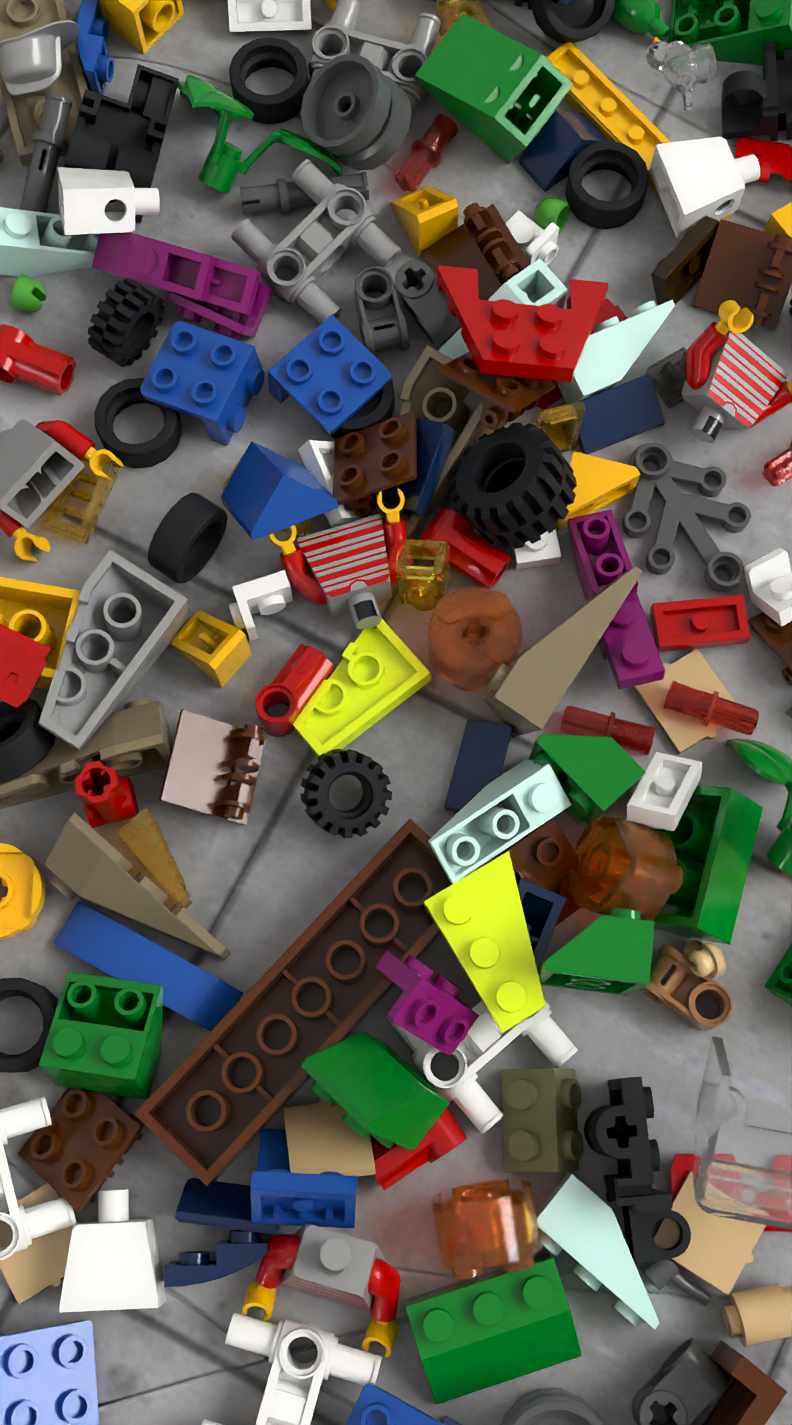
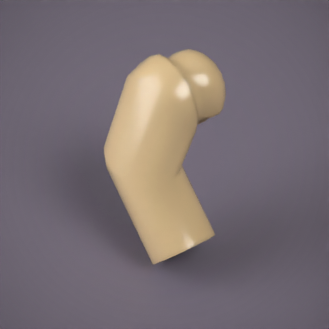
[684,940,726,979]

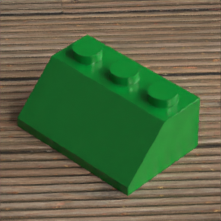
[622,786,763,945]
[537,908,655,996]
[405,1252,582,1405]

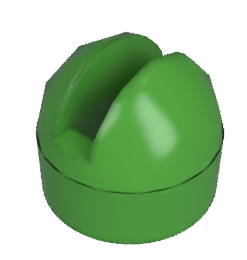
[534,198,570,235]
[10,274,47,313]

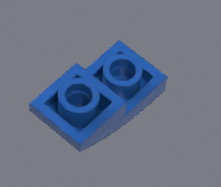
[77,0,114,95]

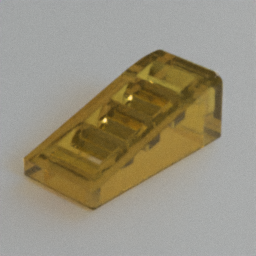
[530,401,586,453]
[44,459,120,544]
[118,808,193,909]

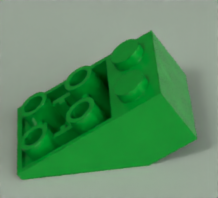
[667,0,792,65]
[413,13,574,164]

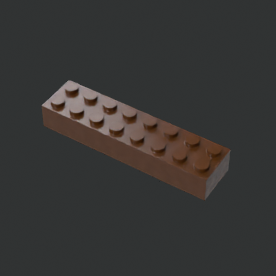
[134,819,470,1186]

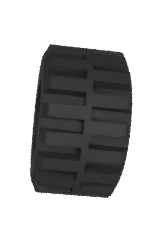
[450,422,577,549]

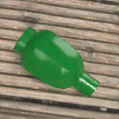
[612,0,671,43]

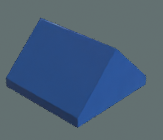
[221,441,338,541]

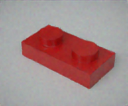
[650,595,751,652]

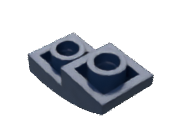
[164,1230,272,1287]

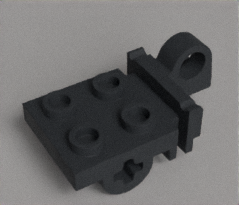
[721,43,792,141]
[64,64,179,223]
[584,1076,691,1264]

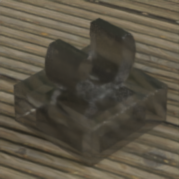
[645,347,687,409]

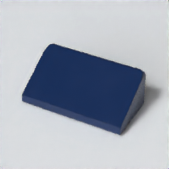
[566,374,665,455]
[384,418,456,517]
[444,720,514,812]
[175,1178,281,1234]

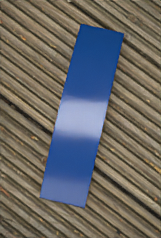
[53,901,243,1031]

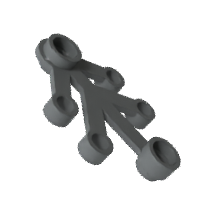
[622,443,751,592]

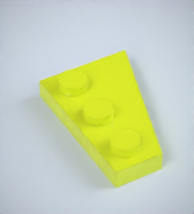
[293,619,432,757]
[424,851,546,1034]

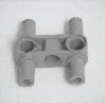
[301,0,441,112]
[231,159,401,324]

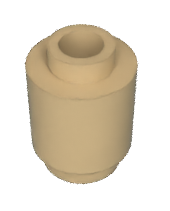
[722,1283,792,1347]

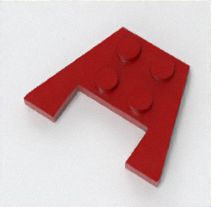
[436,265,608,382]

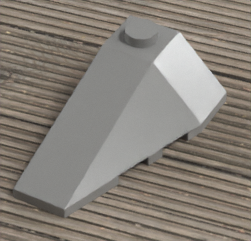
[38,550,188,751]

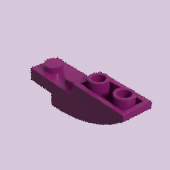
[92,232,262,315]
[567,509,665,690]

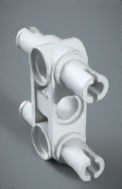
[386,999,578,1134]
[0,1096,76,1260]
[202,1313,382,1425]

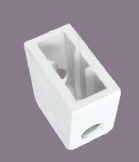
[649,136,760,238]
[57,167,160,235]
[59,1189,166,1313]

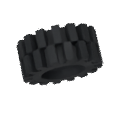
[88,278,165,367]
[300,749,392,838]

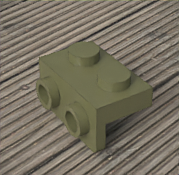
[501,1068,583,1172]

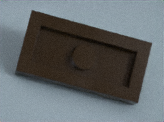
[651,216,719,305]

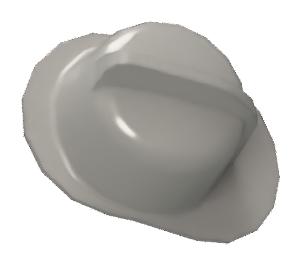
[0,20,80,97]

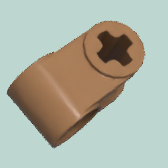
[639,944,733,1031]

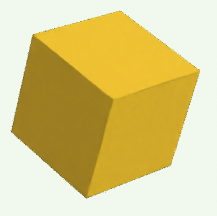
[99,0,184,54]

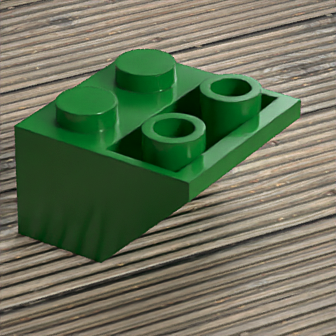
[528,734,646,829]
[39,972,163,1100]
[301,1031,450,1151]

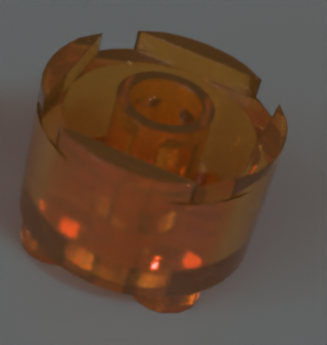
[428,587,522,691]
[569,816,684,921]
[431,1179,542,1279]

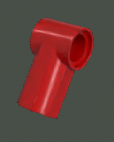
[0,324,76,396]
[415,507,511,592]
[255,644,334,737]
[74,760,139,828]
[372,1107,467,1191]

